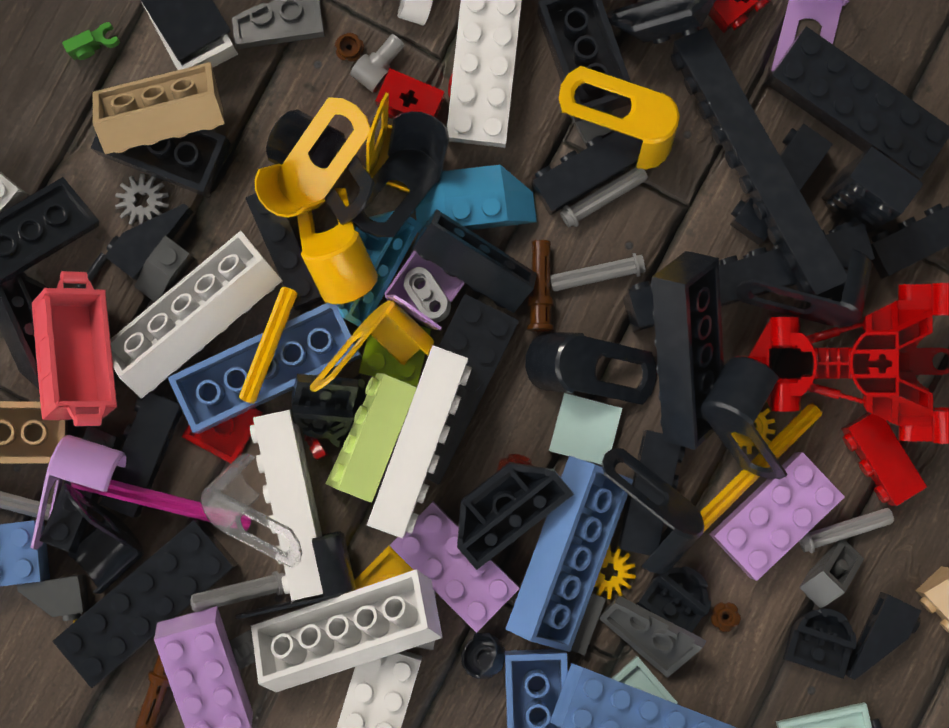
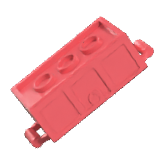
[32,271,117,426]

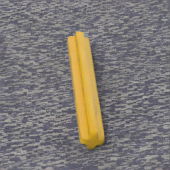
[239,287,297,404]

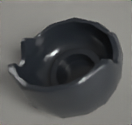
[461,632,505,679]

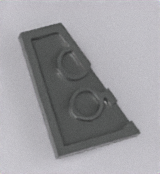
[231,0,325,49]
[599,596,706,678]

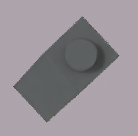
[134,235,195,302]
[799,539,864,609]
[17,574,90,621]

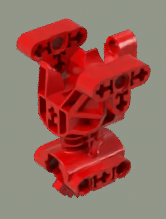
[736,283,949,444]

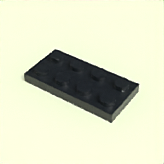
[0,177,99,285]

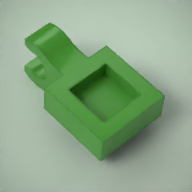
[62,22,120,60]

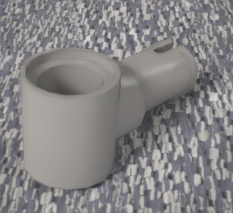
[350,34,404,93]

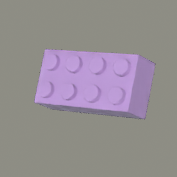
[709,452,845,581]
[389,501,520,633]
[154,606,253,728]

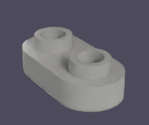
[404,267,451,322]

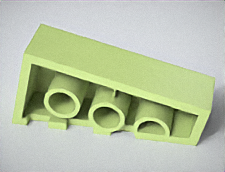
[325,373,417,503]

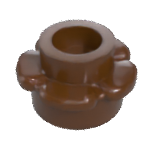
[335,33,364,62]
[711,602,741,632]

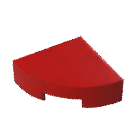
[304,434,329,460]

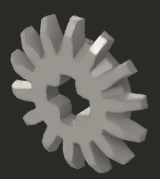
[115,174,169,226]

